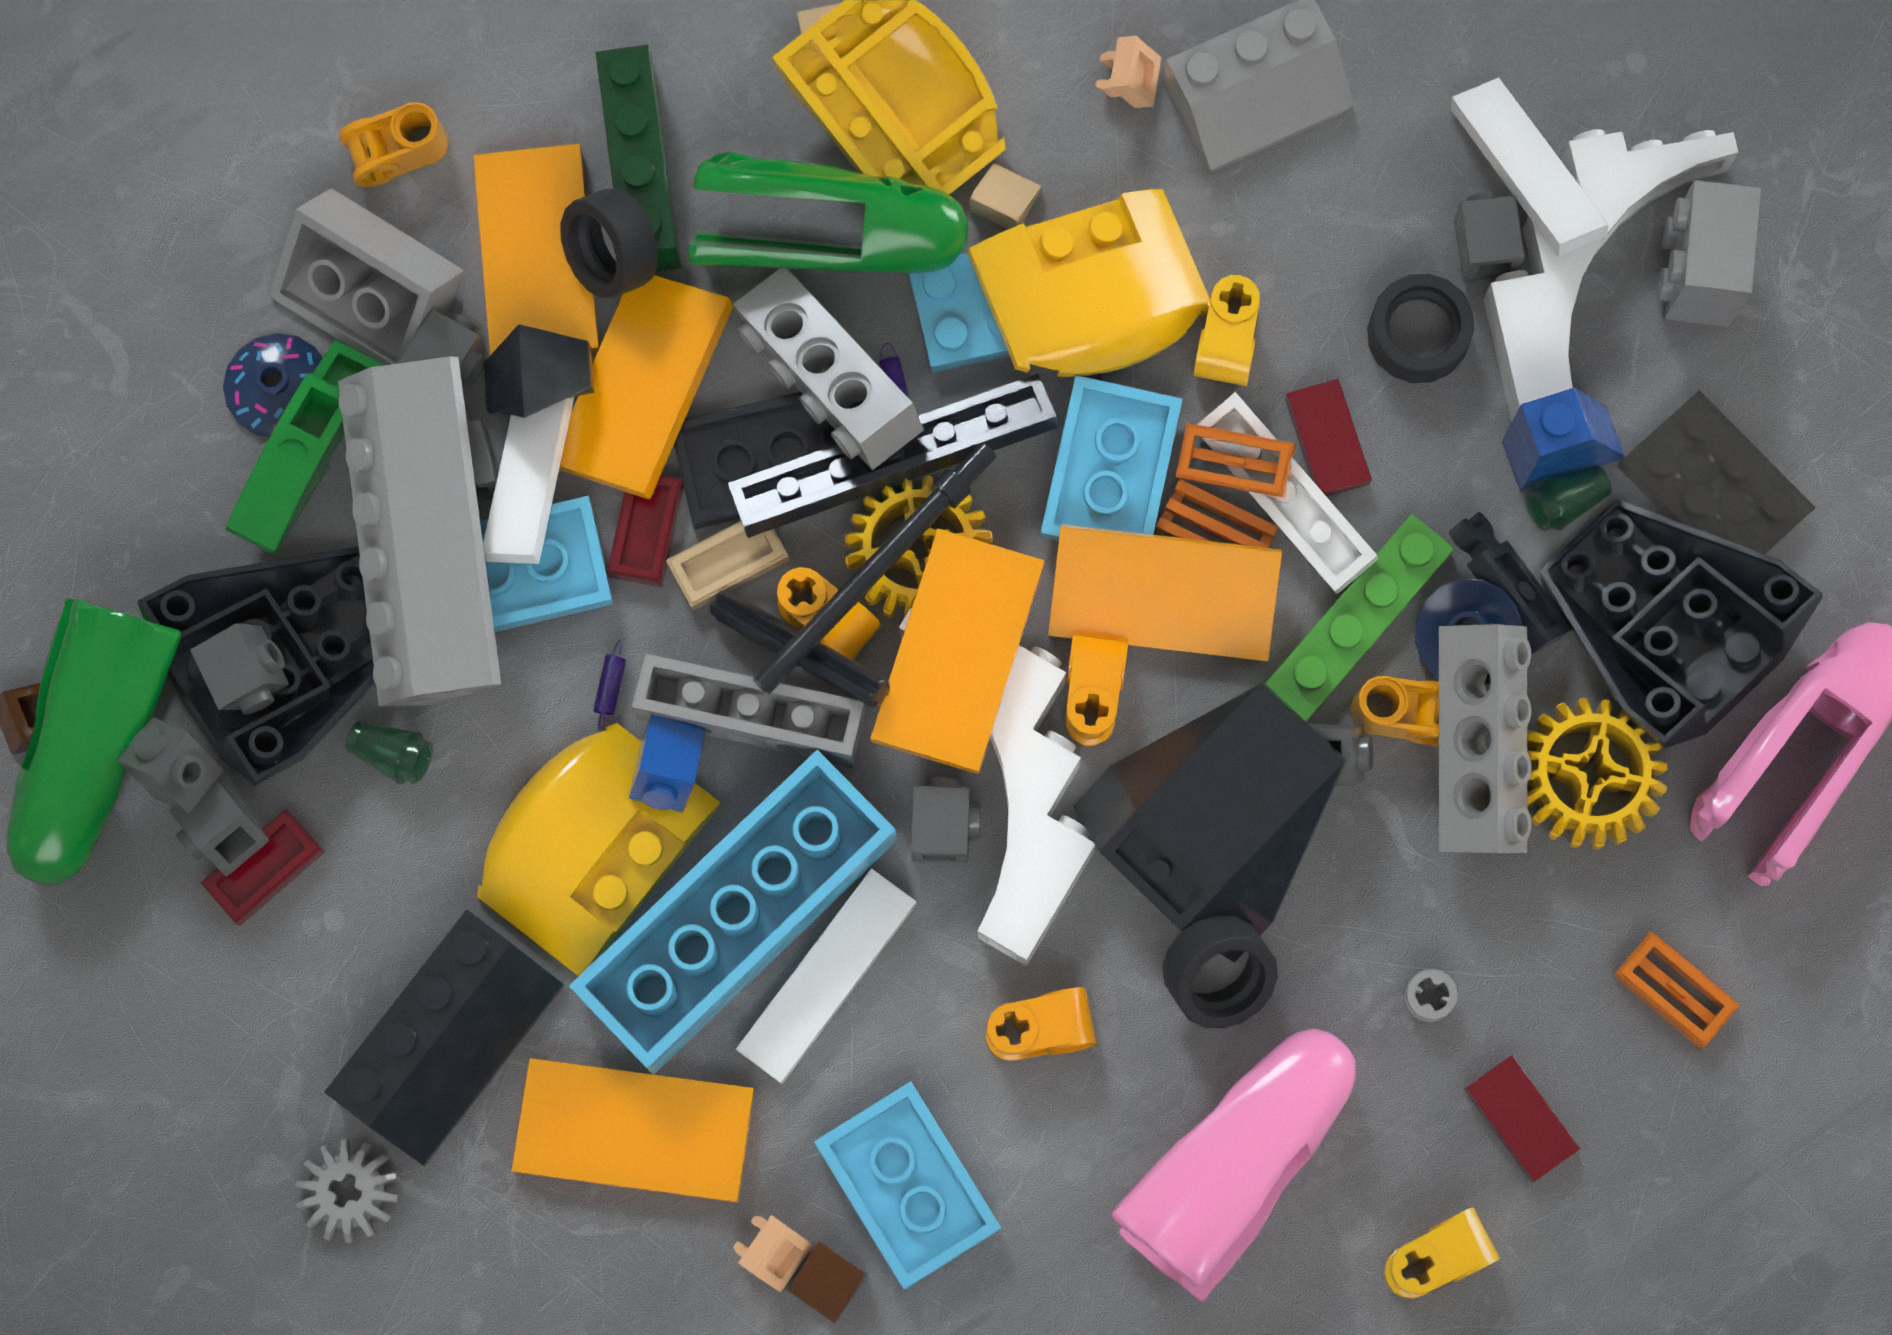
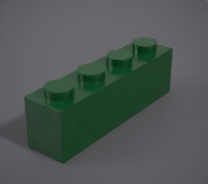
[595,44,682,272]

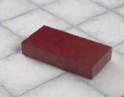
[1285,378,1372,497]
[607,475,684,587]
[200,809,325,926]
[1464,1055,1581,1183]

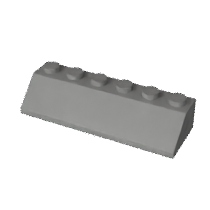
[338,356,501,706]

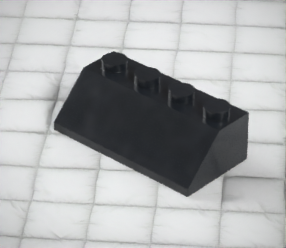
[324,910,564,1166]

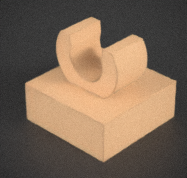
[1096,36,1161,108]
[733,1215,813,1293]

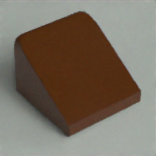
[0,683,40,754]
[788,1241,868,1323]

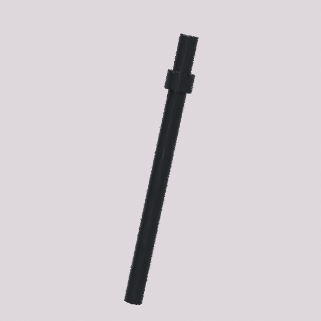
[753,442,996,695]

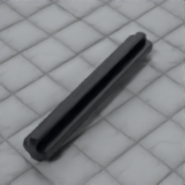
[710,590,890,708]

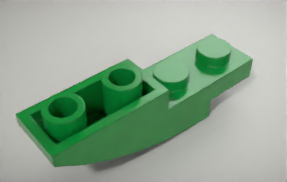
[226,339,383,555]

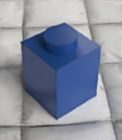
[629,714,706,812]

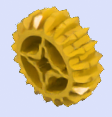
[845,476,992,618]
[1527,698,1668,850]

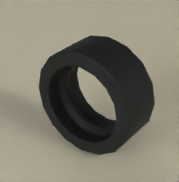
[560,188,658,298]
[1367,274,1475,383]
[1162,915,1278,1029]

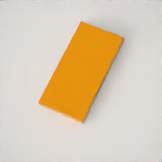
[473,143,600,355]
[559,275,734,500]
[1048,524,1282,661]
[870,529,1045,775]
[512,1058,755,1203]

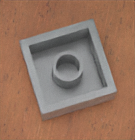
[1657,180,1761,327]

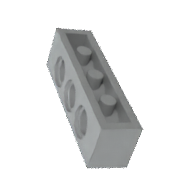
[733,268,924,470]
[1439,624,1531,853]
[632,653,867,768]

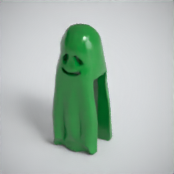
[688,151,968,273]
[6,598,181,886]

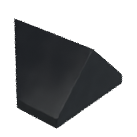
[484,324,594,418]

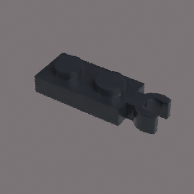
[1448,512,1572,654]

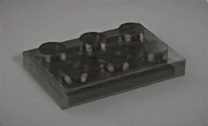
[1617,390,1816,554]

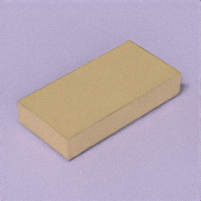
[666,521,790,611]

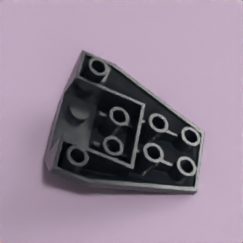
[1539,499,1822,748]
[138,546,375,786]
[1073,682,1347,962]

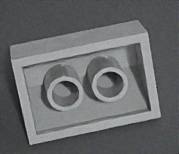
[1163,0,1354,174]
[268,188,464,365]

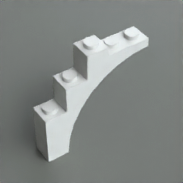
[1484,129,1738,422]
[899,608,1095,966]

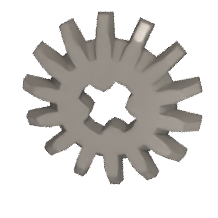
[295,1139,398,1243]

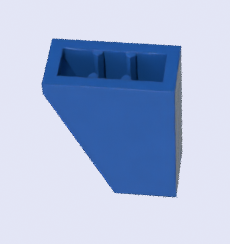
[1502,387,1625,491]

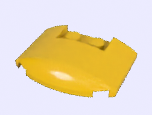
[771,0,1006,194]
[967,189,1210,377]
[477,723,722,977]

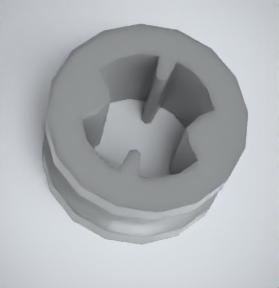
[1404,969,1458,1023]

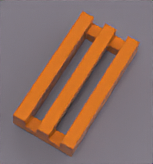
[1176,423,1296,499]
[1155,479,1278,548]
[1612,931,1740,1050]

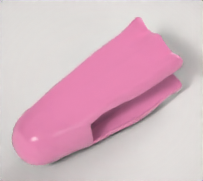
[1690,622,1892,886]
[1111,1029,1356,1303]

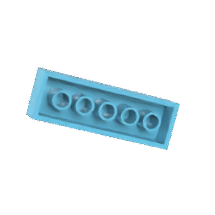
[569,750,898,1075]

